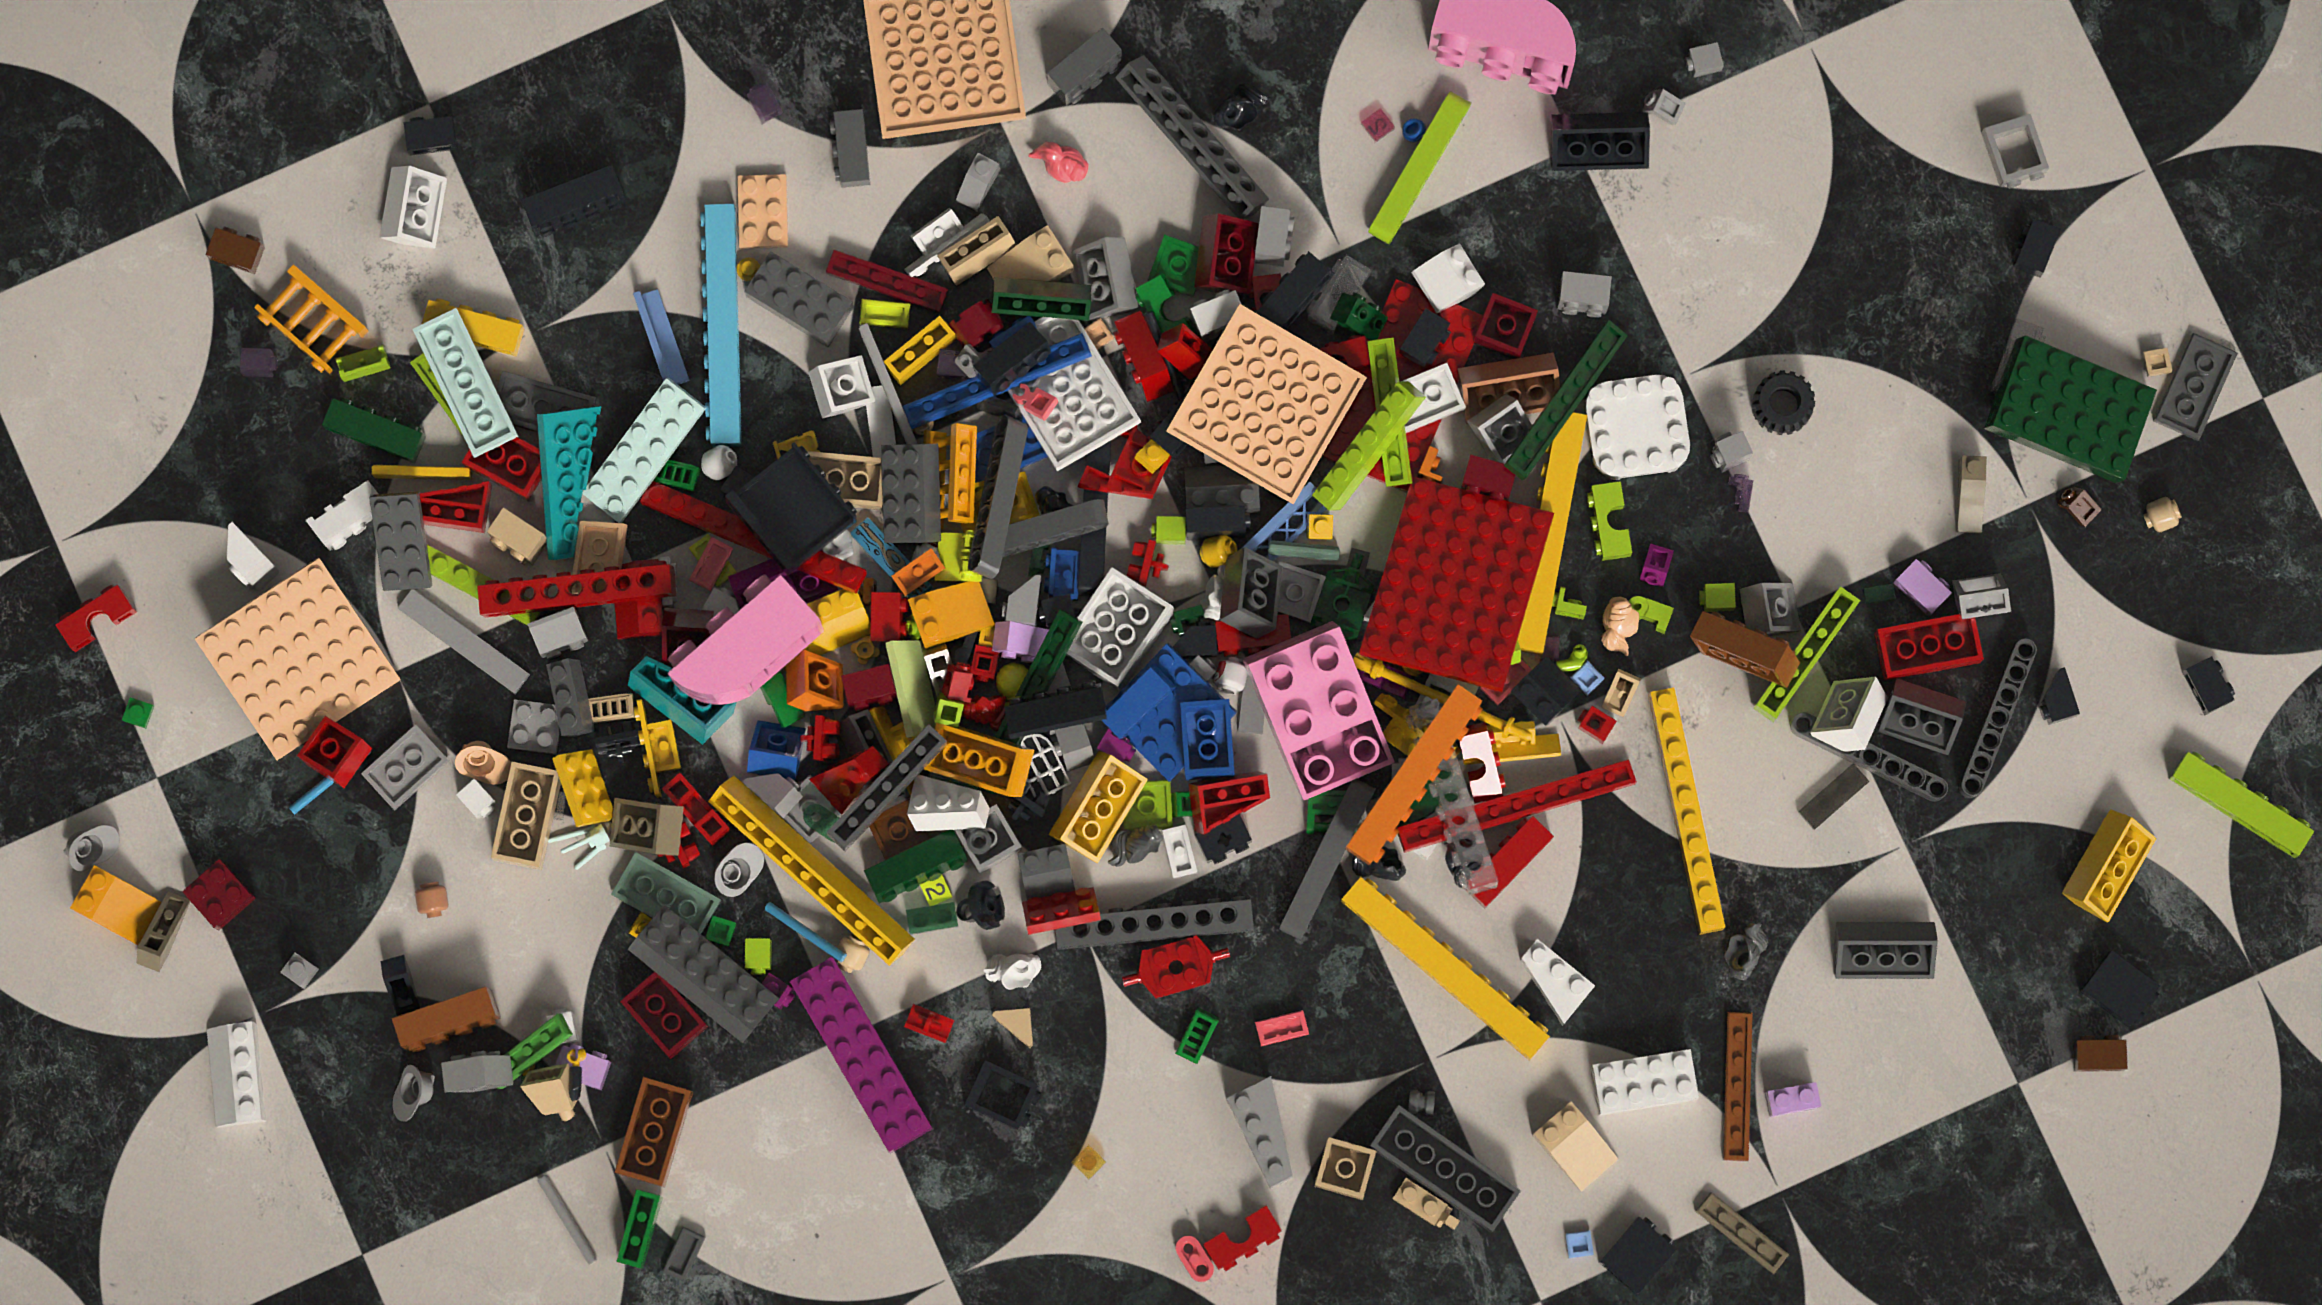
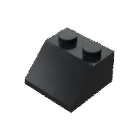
[1510,656,1582,726]

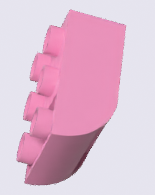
[1428,0,1576,94]
[668,574,824,705]
[1242,621,1395,800]

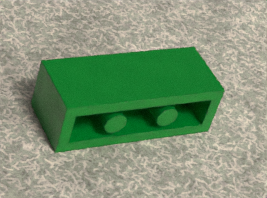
[616,1189,663,1269]

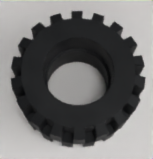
[1752,370,1816,435]

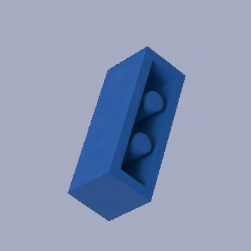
[1102,665,1176,739]

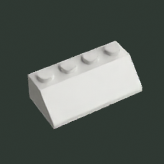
[227,522,280,592]
[207,1021,266,1127]

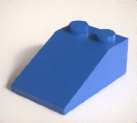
[1180,699,1235,781]

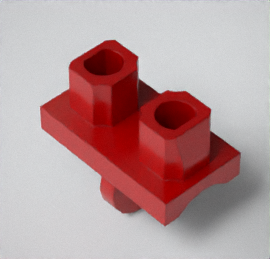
[1127,540,1169,587]
[800,715,841,762]
[657,822,700,868]
[904,1004,955,1044]

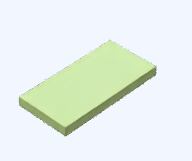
[886,640,936,738]

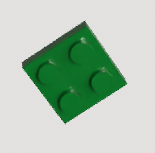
[1148,234,1199,297]

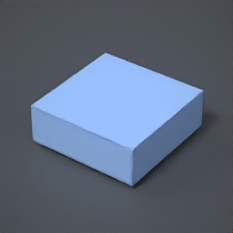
[1570,661,1605,696]
[1565,1230,1594,1258]

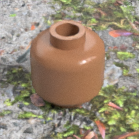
[415,882,449,918]

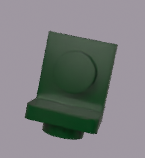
[1170,605,1204,638]

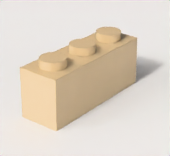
[937,216,1016,286]

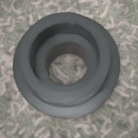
[967,830,991,854]

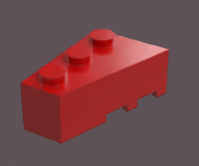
[1113,310,1174,402]
[420,481,492,533]
[809,746,889,815]
[1188,771,1270,835]

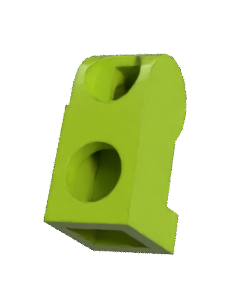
[1629,596,1674,634]

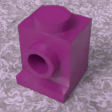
[1097,728,1136,763]

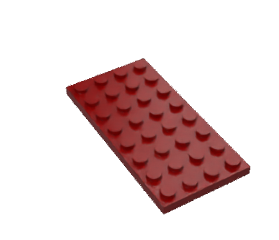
[1321,279,1484,493]

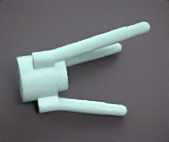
[548,824,610,870]

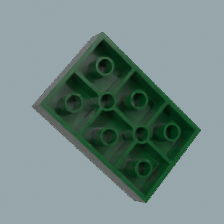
[1984,335,2157,483]

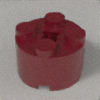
[948,298,1004,350]

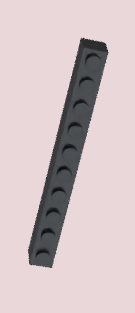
[1150,251,1334,458]

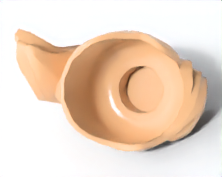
[1601,597,1639,656]

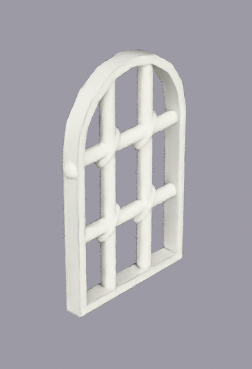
[1021,734,1071,798]

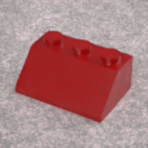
[615,559,664,640]

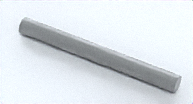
[537,1175,597,1265]

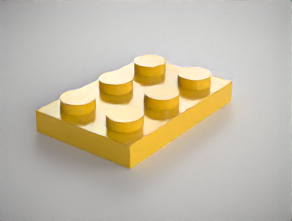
[552,749,613,827]

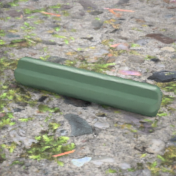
[1267,540,1340,561]

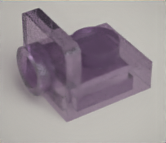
[1727,474,1754,513]

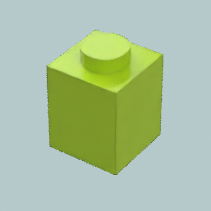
[1151,516,1186,545]
[1699,583,1736,612]
[933,692,964,728]
[745,938,772,975]

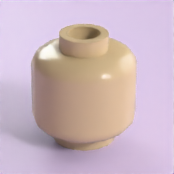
[2143,497,2182,533]
[834,934,870,973]

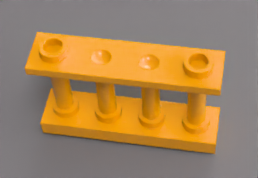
[254,264,368,374]
[923,423,977,529]

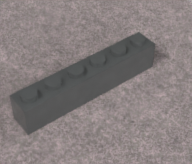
[827,724,947,852]

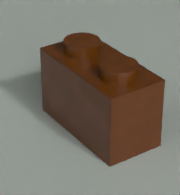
[206,227,265,275]
[2073,1035,2128,1072]

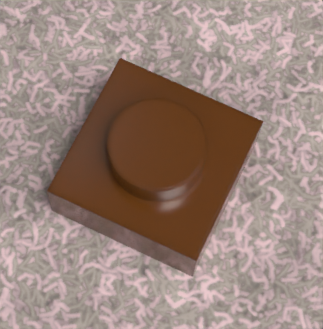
[859,578,877,605]

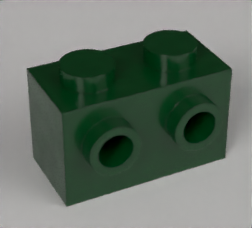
[1329,292,1388,341]

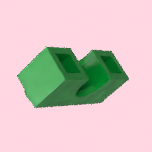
[1135,274,1199,337]

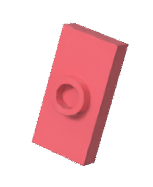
[689,537,733,592]
[1255,1010,1309,1046]

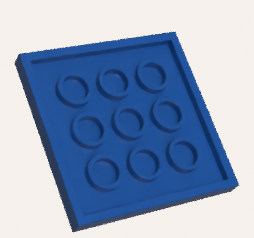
[1113,643,1237,782]

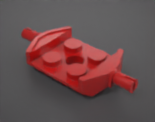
[1122,935,1230,999]

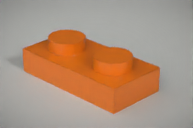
[891,548,945,596]

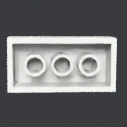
[1591,1049,1699,1116]

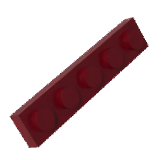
[826,250,948,313]

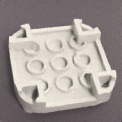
[1585,375,1690,480]

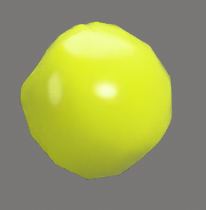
[996,663,1028,701]

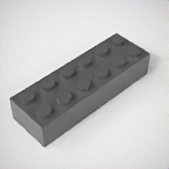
[628,905,779,1043]
[1370,1105,1521,1233]

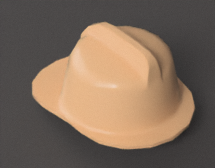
[455,741,511,785]

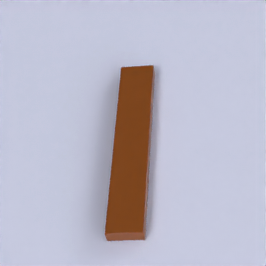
[1723,1012,1752,1161]

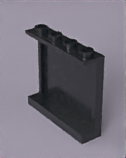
[725,442,857,576]

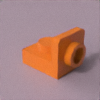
[1418,446,1443,483]

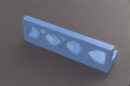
[633,289,689,385]
[1241,482,1327,561]

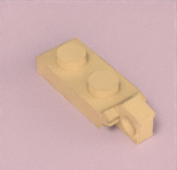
[1393,1178,1460,1230]

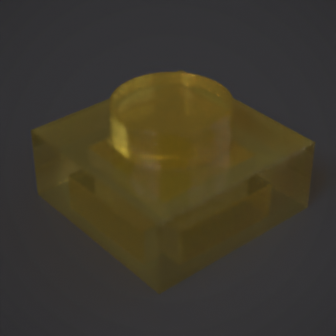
[1071,1145,1106,1180]

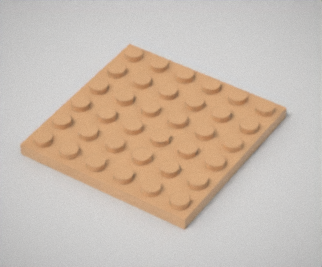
[863,0,1026,139]
[1166,304,1367,504]
[195,557,401,760]

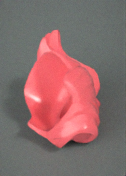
[1029,142,1088,183]

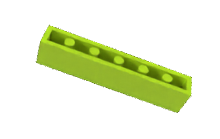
[1312,381,1426,511]
[1753,586,1860,723]
[2169,751,2314,858]

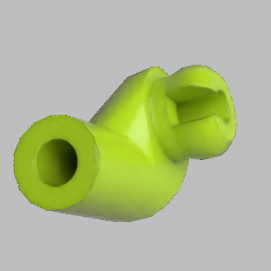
[1556,644,1588,672]

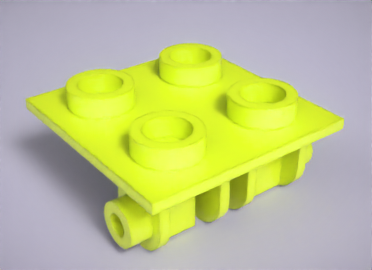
[935,530,982,582]

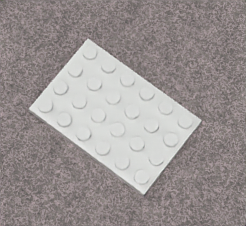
[984,317,1141,471]

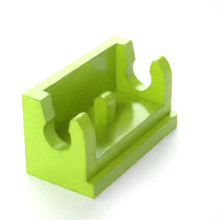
[336,344,391,382]

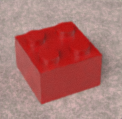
[297,716,372,788]

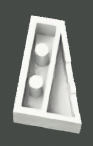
[306,481,378,551]
[907,775,990,831]
[1520,939,1595,1026]

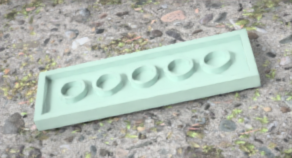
[412,308,518,458]
[582,378,706,523]

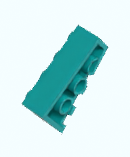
[628,656,737,745]

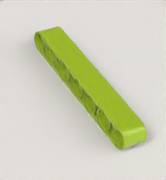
[1368,91,1471,244]

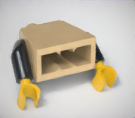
[520,1049,586,1121]

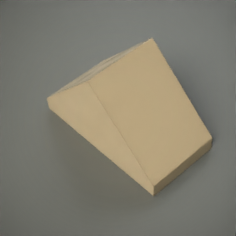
[1601,669,1641,717]
[992,1008,1033,1048]

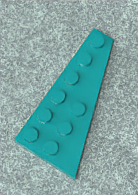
[537,406,601,560]

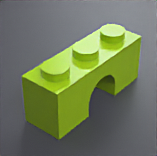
[1587,481,1632,561]

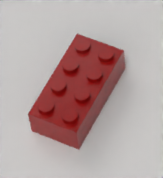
[1874,614,1984,681]

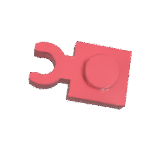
[1012,384,1058,421]

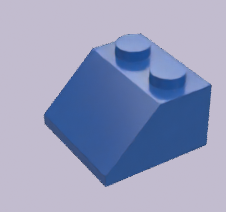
[747,720,806,781]

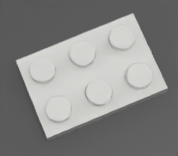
[1404,363,1466,433]

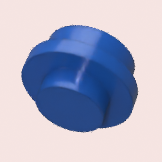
[1403,118,1426,142]

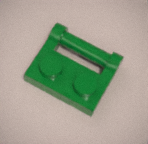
[1307,790,1356,836]

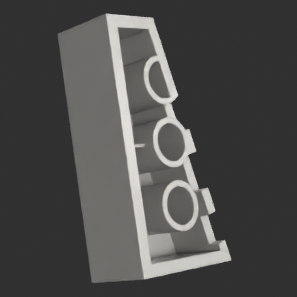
[1047,662,1094,772]
[1226,1076,1293,1189]

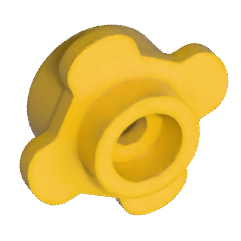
[851,636,880,665]

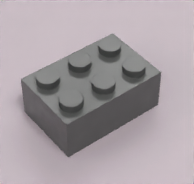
[1047,28,1122,106]
[1219,547,1283,639]

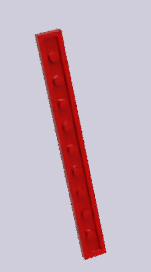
[640,481,867,594]
[1397,759,1637,853]

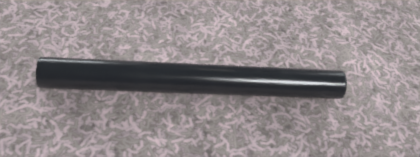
[1144,311,1185,402]

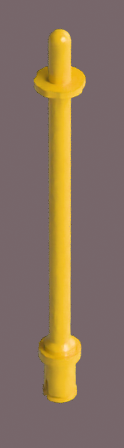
[1353,652,1532,741]

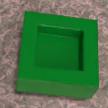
[122,697,154,729]
[705,916,737,947]

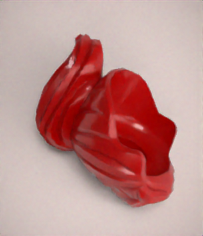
[963,695,1009,731]

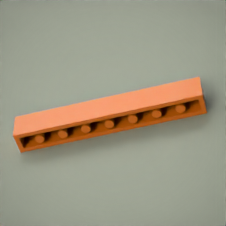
[1345,684,1483,866]

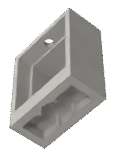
[1982,114,2049,188]
[1952,573,2011,619]

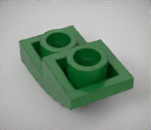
[760,672,805,728]

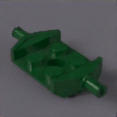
[1310,553,1374,642]

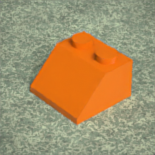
[786,650,844,711]

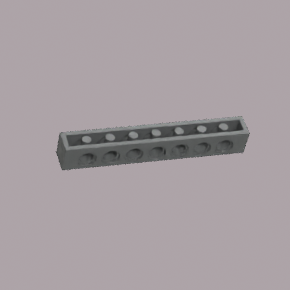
[1116,55,1269,220]
[1055,896,1254,950]

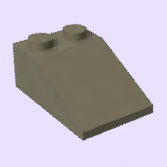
[609,798,684,856]

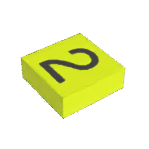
[920,875,953,908]

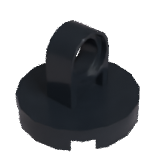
[956,880,1005,930]

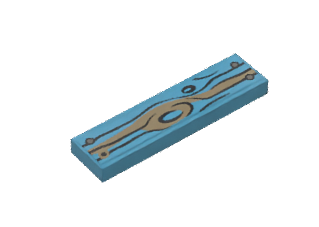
[850,517,933,598]

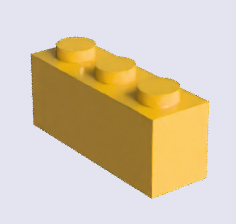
[883,316,956,385]

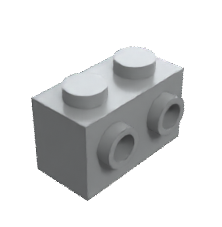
[1710,431,1753,472]

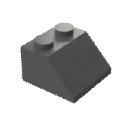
[1017,844,1075,900]

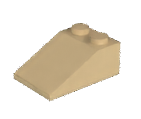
[987,225,1074,282]
[1532,1102,1618,1191]

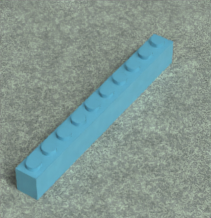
[701,204,742,448]

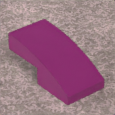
[1359,657,1414,699]

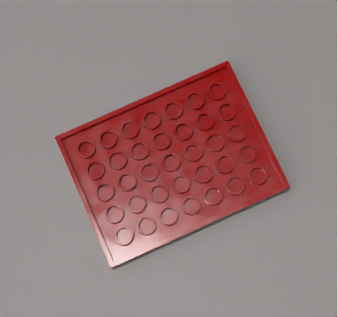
[1360,476,1554,692]

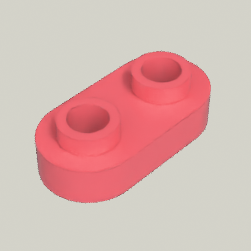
[1176,1236,1214,1282]

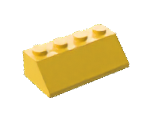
[783,589,871,671]
[1048,751,1148,863]
[2062,809,2156,923]

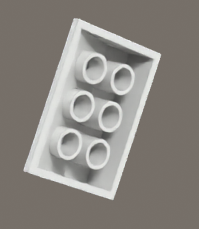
[1066,567,1175,691]

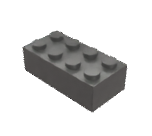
[744,251,854,347]
[881,444,941,543]

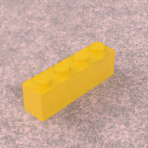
[421,298,525,357]

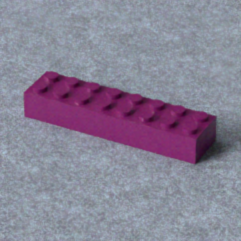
[790,957,933,1154]

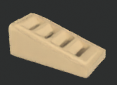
[589,693,635,723]

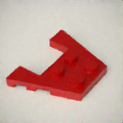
[1077,425,1172,499]

